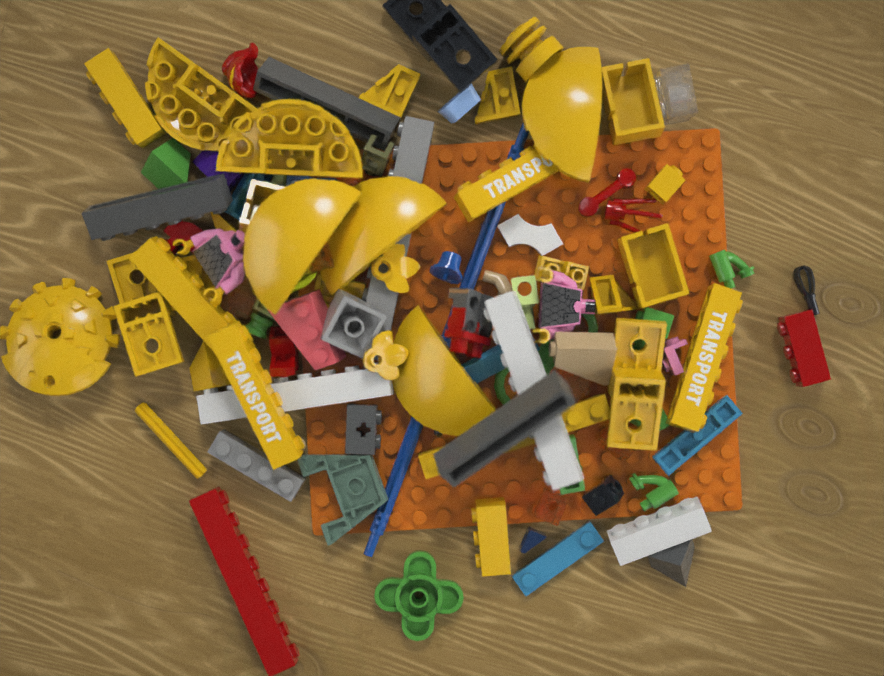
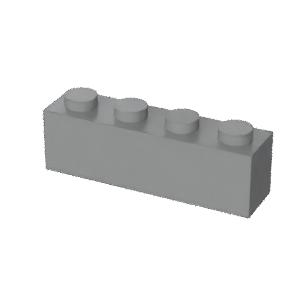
[208,429,306,502]

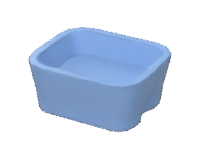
[437,84,481,124]

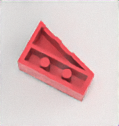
[267,289,346,370]

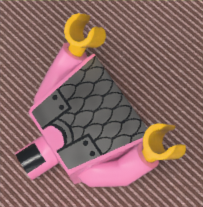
[173,229,246,305]
[533,266,595,343]

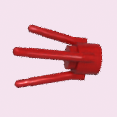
[604,198,663,233]

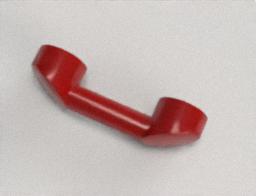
[578,168,637,217]

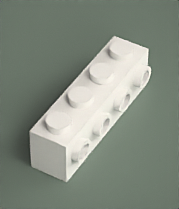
[607,497,712,566]

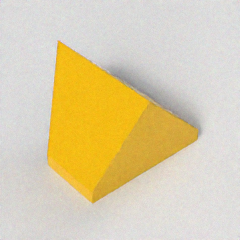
[590,275,641,315]
[189,341,231,391]

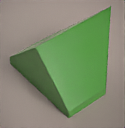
[141,138,192,189]

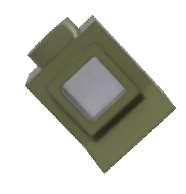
[361,134,395,177]

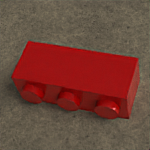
[777,309,831,387]

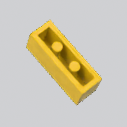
[471,497,511,577]

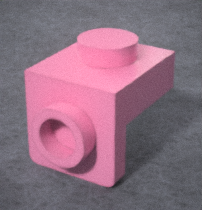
[662,336,688,375]

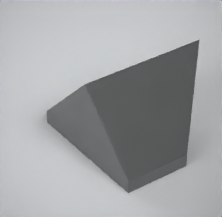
[647,539,695,587]

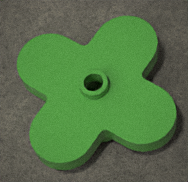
[374,550,464,641]

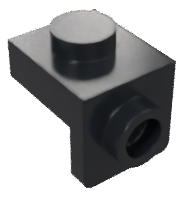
[582,475,624,516]

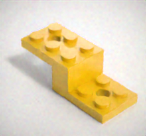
[107,252,184,377]
[606,318,667,451]

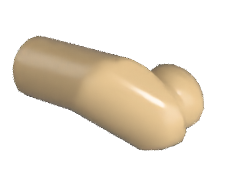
[482,270,512,296]

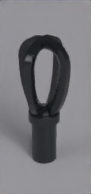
[793,265,820,315]

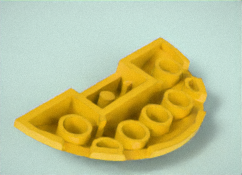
[145,37,258,152]
[522,47,602,182]
[216,99,363,178]
[318,176,447,296]
[243,179,362,315]
[392,305,496,436]

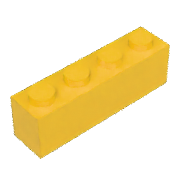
[84,48,166,148]

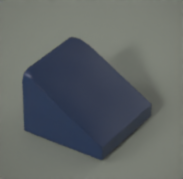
[519,527,547,554]

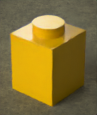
[645,164,685,205]

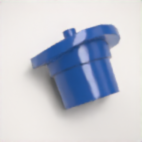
[429,251,463,284]

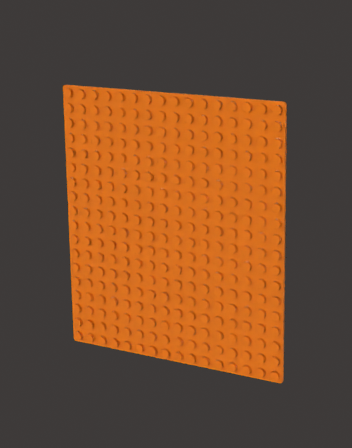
[298,128,742,535]

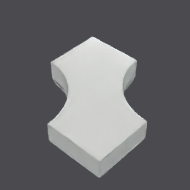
[497,214,563,256]

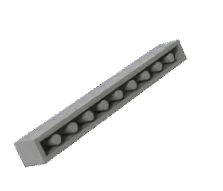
[362,116,434,360]

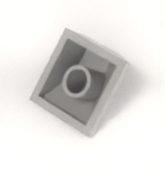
[321,289,387,358]

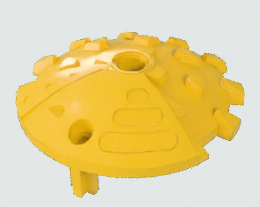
[0,278,120,396]

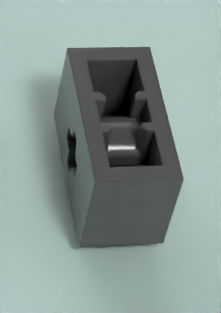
[345,404,382,455]

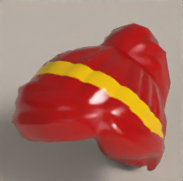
[222,42,259,99]

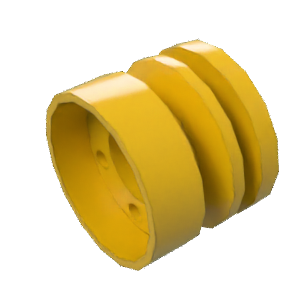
[498,17,564,83]

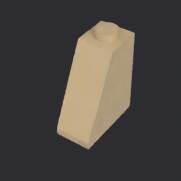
[548,332,617,385]

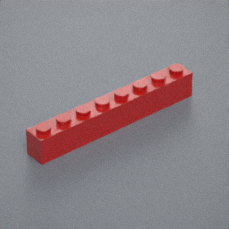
[189,486,300,676]

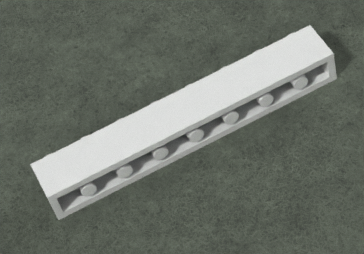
[483,291,584,490]
[196,362,394,425]

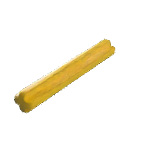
[134,402,207,479]

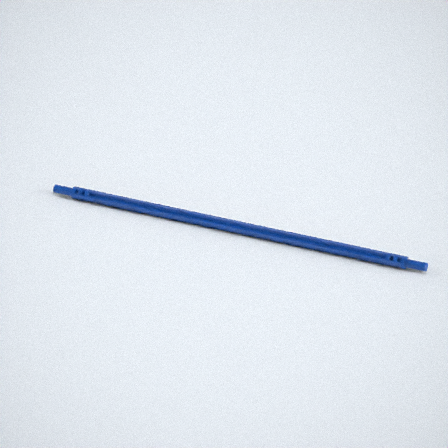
[363,123,529,557]

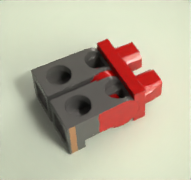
[444,288,494,358]

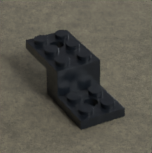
[382,0,498,93]

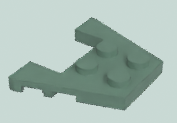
[297,454,388,546]

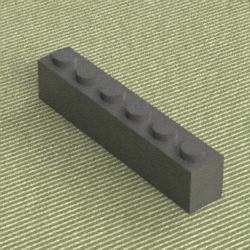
[253,57,401,151]
[81,173,233,241]
[433,370,576,487]

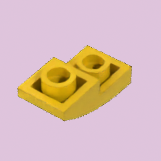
[534,256,589,290]

